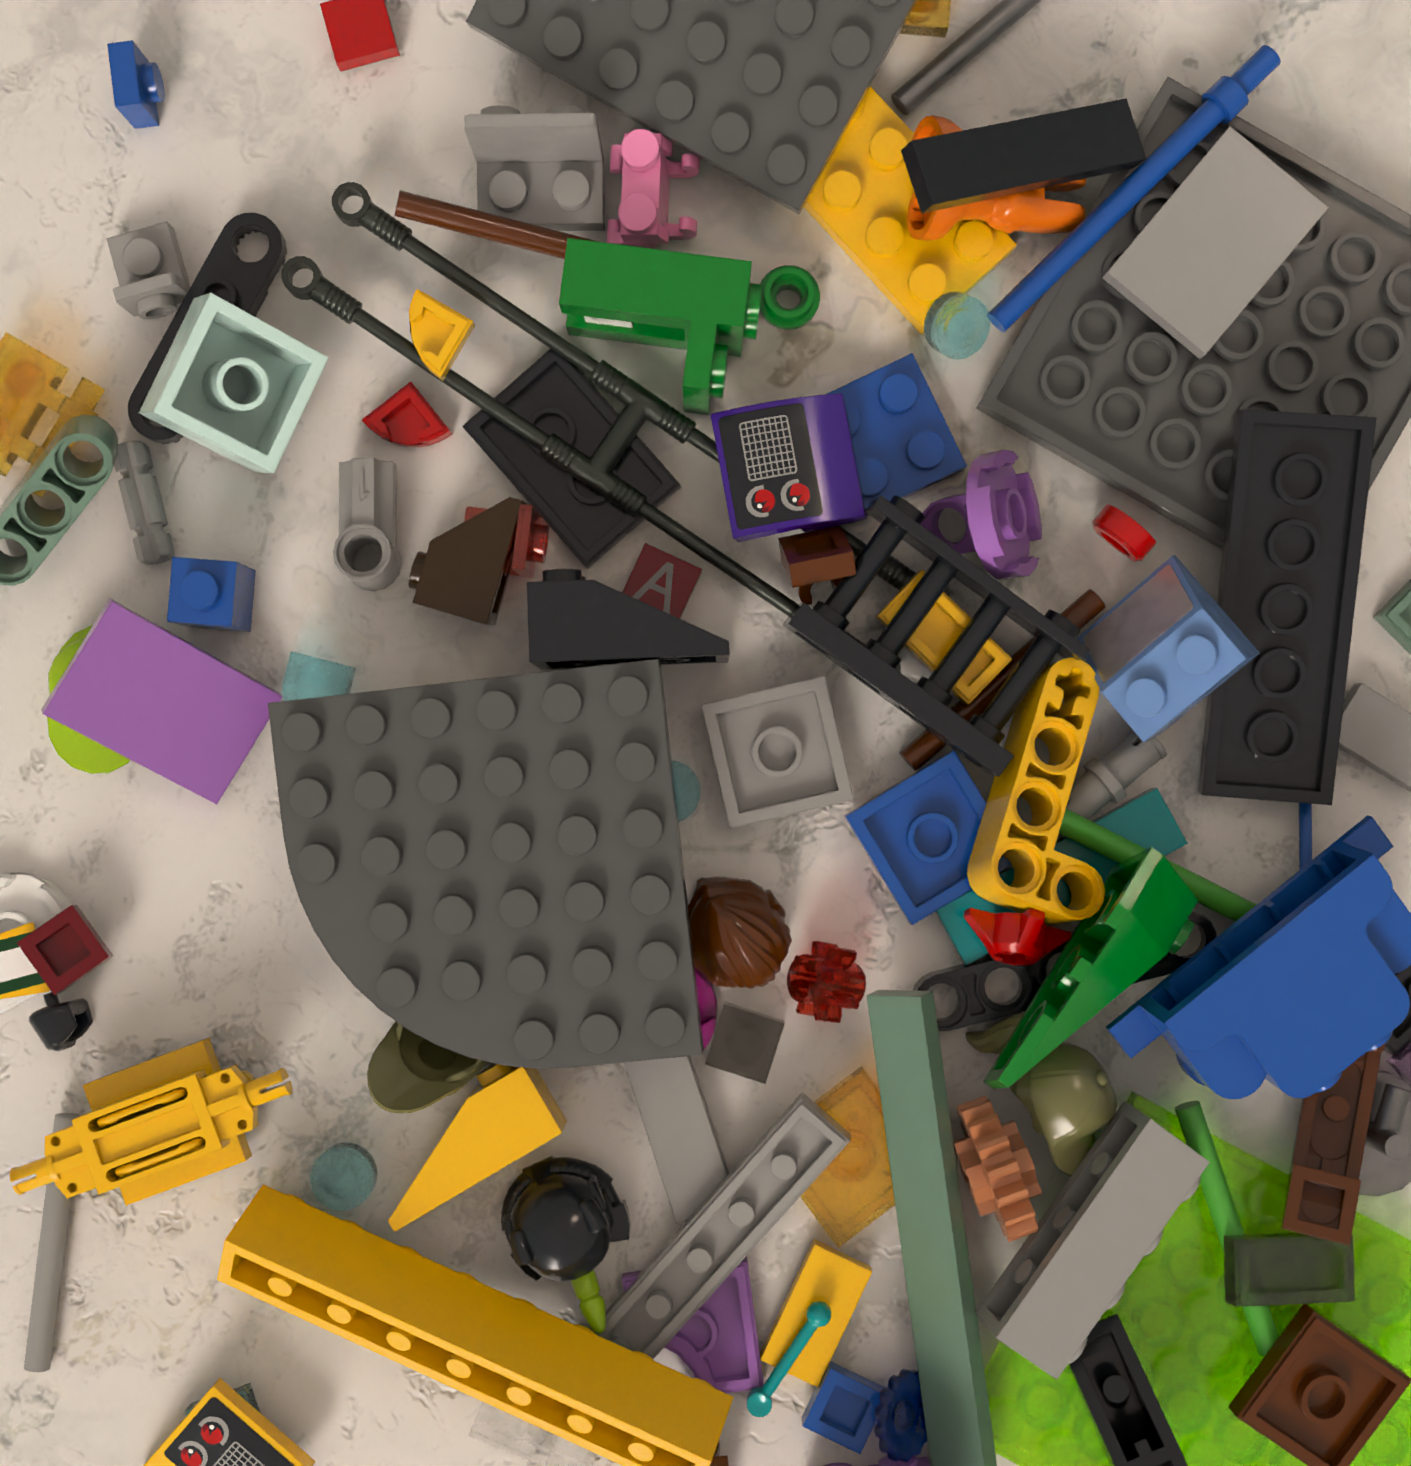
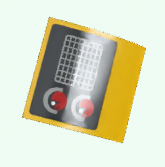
[143,1378,316,1466]

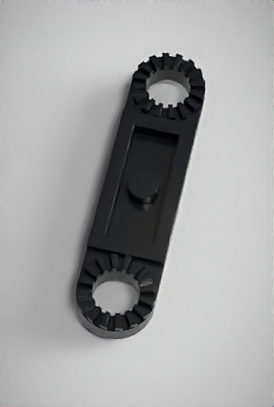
[128,213,287,444]

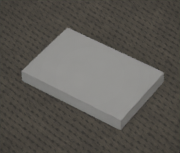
[1103,126,1329,359]

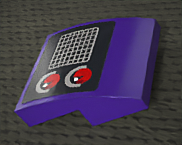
[711,393,867,542]

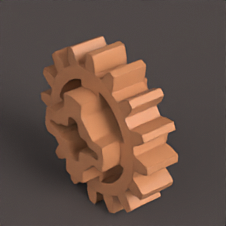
[953,1095,1042,1242]

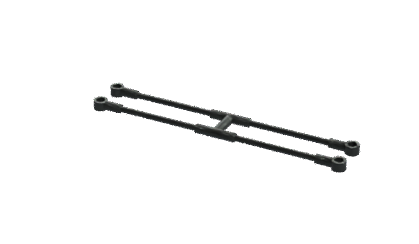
[281,182,950,673]

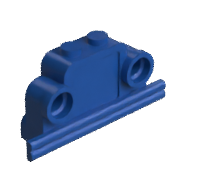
[1106,815,1411,1099]

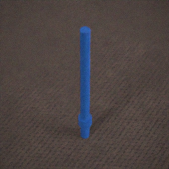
[987,45,1281,332]

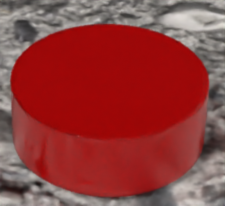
[1092,504,1156,562]

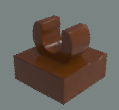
[778,526,856,605]

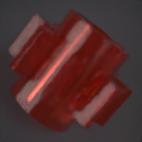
[787,941,866,1023]

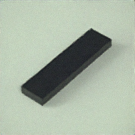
[901,98,1146,214]

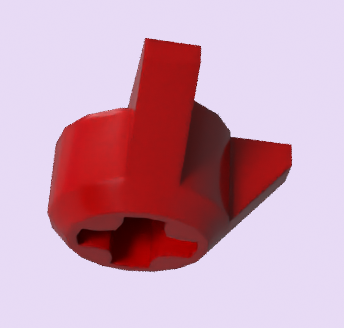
[963,908,1071,966]

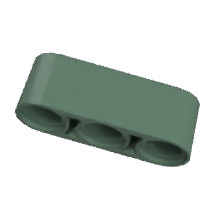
[0,414,118,586]

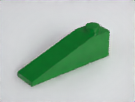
[983,847,1198,1089]

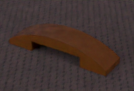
[1281,1043,1386,1246]

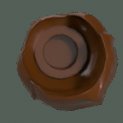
[688,877,792,989]

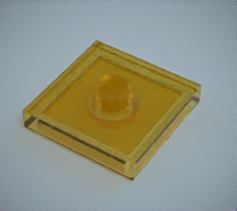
[800,1066,895,1248]

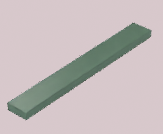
[866,990,997,1466]

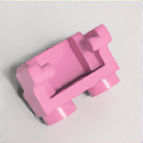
[607,129,700,249]

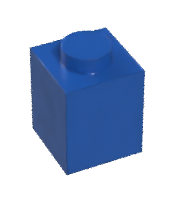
[167,557,256,632]

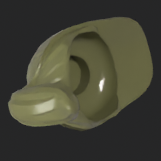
[965,1012,1117,1177]
[367,1021,487,1114]

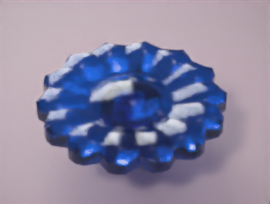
[874,1369,928,1462]

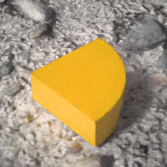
[409,289,475,381]

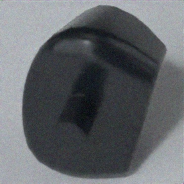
[29,992,93,1051]

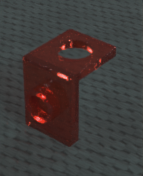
[464,504,549,578]

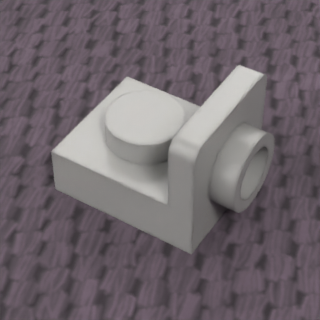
[106,221,190,319]

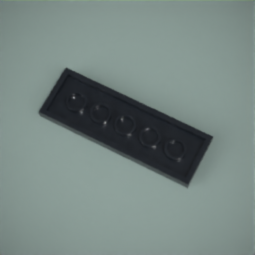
[1198,409,1377,805]

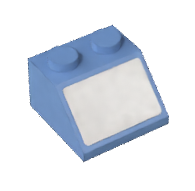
[1076,555,1260,743]

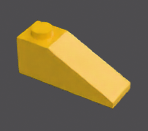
[388,1063,567,1232]

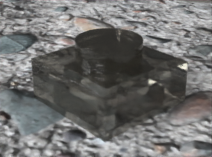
[705,1001,785,1084]

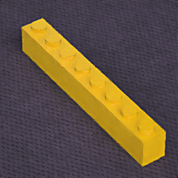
[217,1184,734,1466]

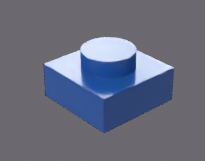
[107,40,165,129]
[801,1361,888,1454]

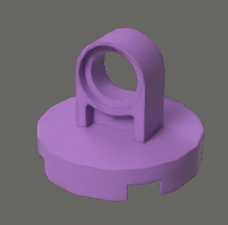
[921,449,1042,580]

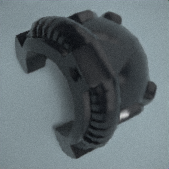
[501,1156,631,1281]

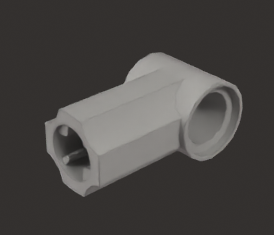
[333,458,402,591]

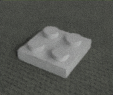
[701,676,854,829]

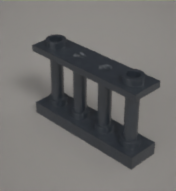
[783,495,1090,777]

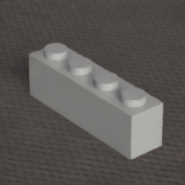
[975,1101,1210,1380]

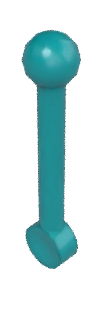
[747,1301,831,1417]

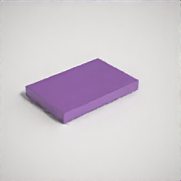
[41,598,283,804]

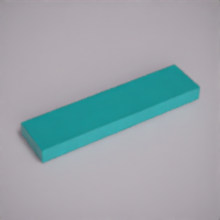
[935,788,1188,966]

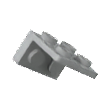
[464,105,605,231]

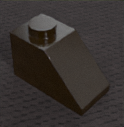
[408,497,530,625]

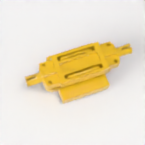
[9,1037,293,1206]

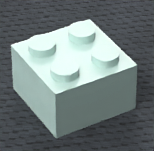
[139,293,329,473]

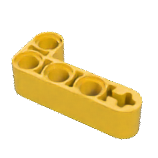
[967,658,1105,924]

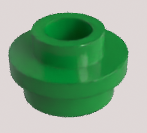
[759,265,820,330]

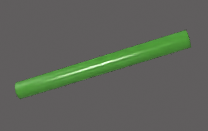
[1059,808,1257,922]
[1174,1101,1279,1356]

